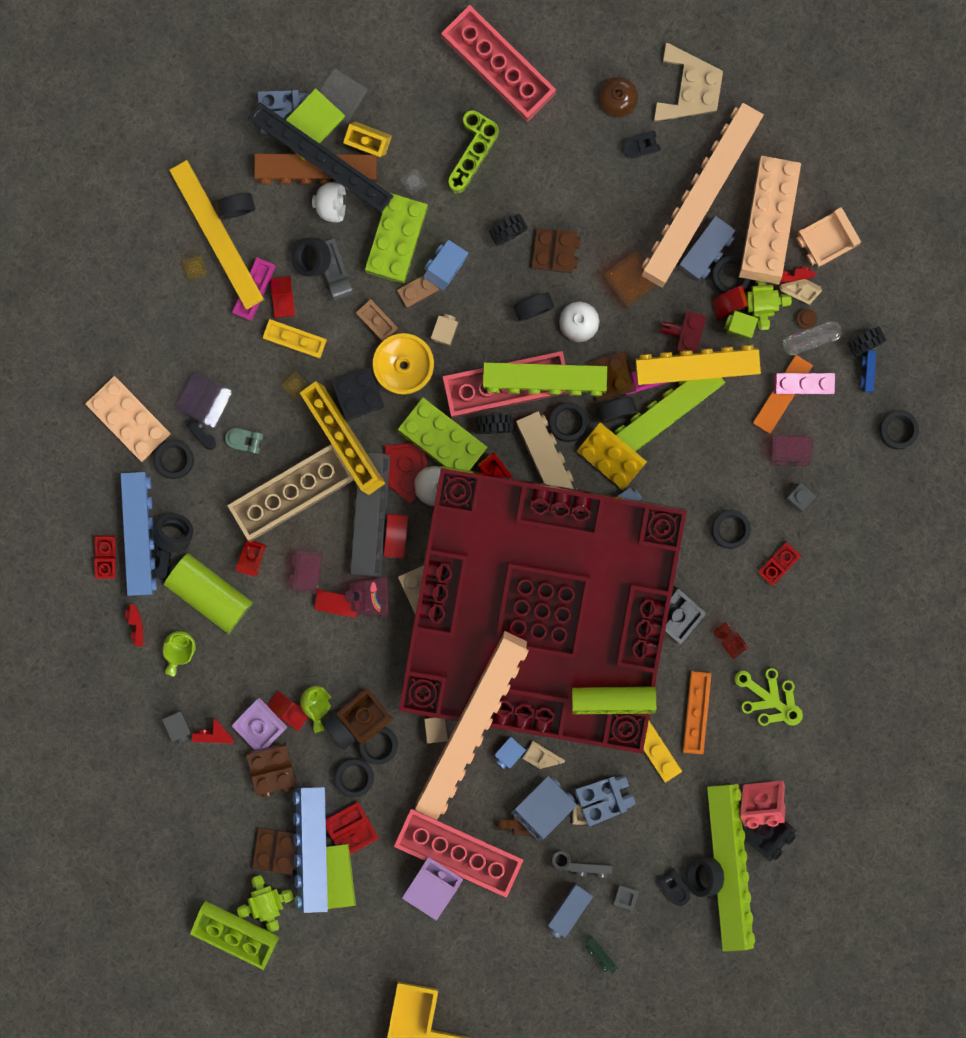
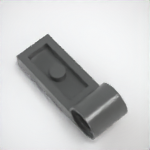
[325,238,353,301]
[552,850,613,878]

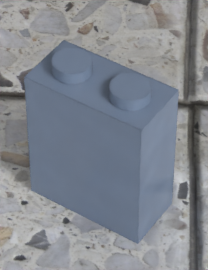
[511,776,577,842]
[547,883,593,938]

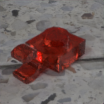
[713,622,749,659]

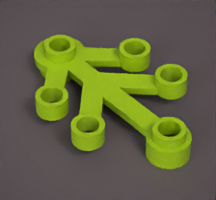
[734,668,803,726]

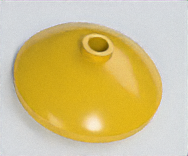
[373,333,434,395]

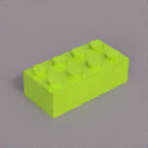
[365,193,428,285]
[398,398,487,471]

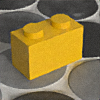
[343,121,392,157]

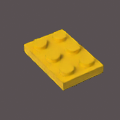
[577,422,647,490]

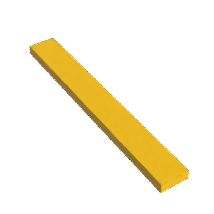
[170,160,264,309]

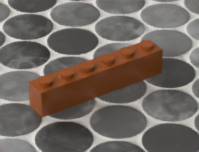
[254,154,377,185]

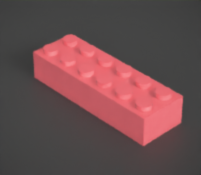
[441,5,556,123]
[443,351,569,419]
[394,808,524,898]

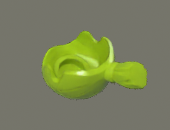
[163,631,196,677]
[300,686,331,733]

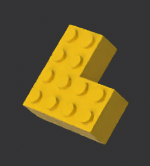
[387,981,471,1038]

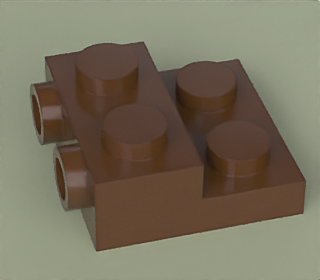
[532,228,581,274]
[336,688,393,745]
[246,743,296,797]
[252,828,297,875]

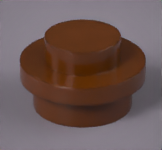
[797,309,817,329]

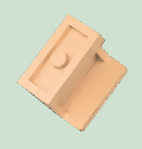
[796,207,861,268]

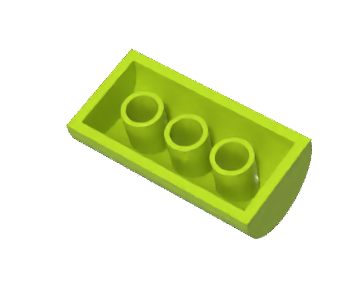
[164,553,253,635]
[572,687,656,714]
[190,901,279,970]

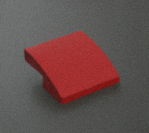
[326,802,379,855]

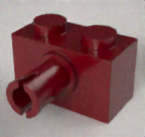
[660,311,706,354]

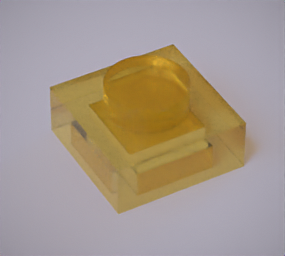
[183,255,208,281]
[281,371,310,400]

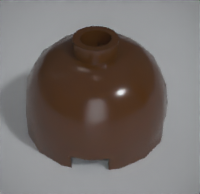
[598,77,638,118]

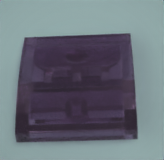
[175,372,232,428]

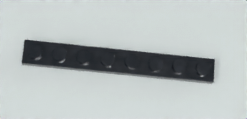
[248,102,394,213]

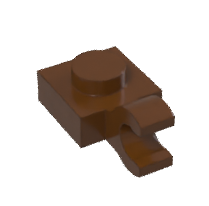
[497,815,533,836]

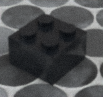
[332,367,385,421]

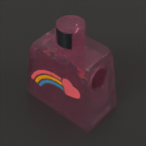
[345,577,388,617]

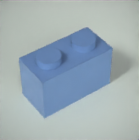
[424,240,469,291]

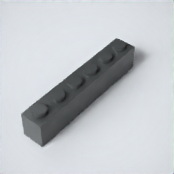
[349,453,390,577]

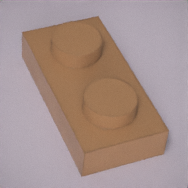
[397,275,441,308]
[356,299,398,342]

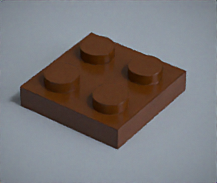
[587,352,637,402]

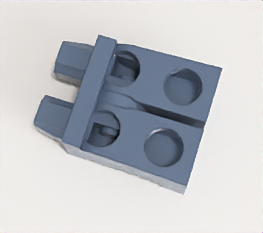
[258,90,310,134]
[574,776,636,827]

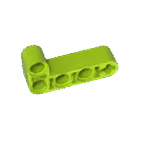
[449,111,498,193]

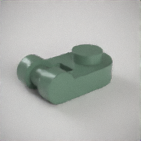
[225,428,263,454]

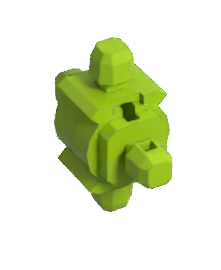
[742,280,792,330]
[237,875,294,932]

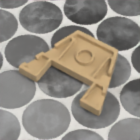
[654,43,723,122]

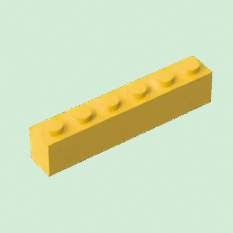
[635,345,761,385]
[300,381,386,495]

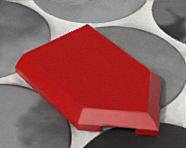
[385,443,427,504]

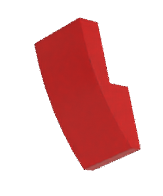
[779,266,816,284]
[712,286,748,320]
[383,513,408,559]
[94,535,116,579]
[758,542,802,586]
[314,589,361,617]
[125,604,145,647]

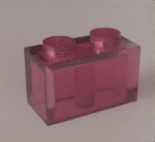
[770,436,814,467]
[289,550,322,594]

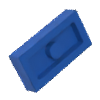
[860,350,876,393]

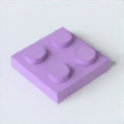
[232,698,288,750]

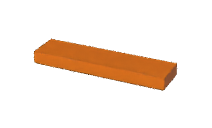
[752,355,813,434]
[683,671,711,755]

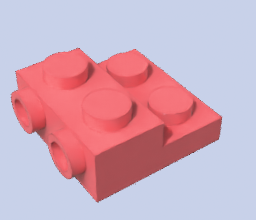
[740,781,786,829]

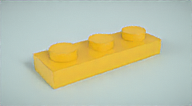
[263,319,327,359]
[644,721,682,783]

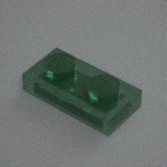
[585,935,618,974]

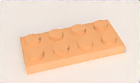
[86,376,171,462]

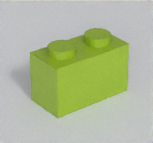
[724,311,758,343]

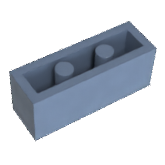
[679,216,735,281]

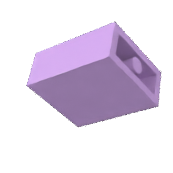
[402,857,463,921]

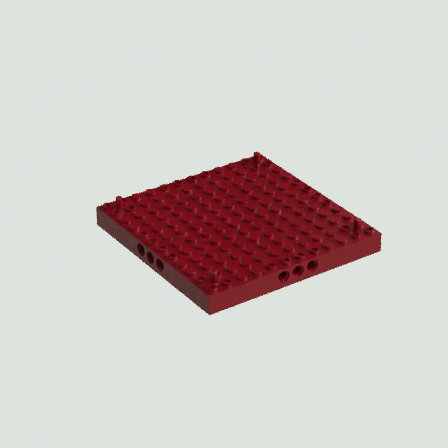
[399,466,687,754]

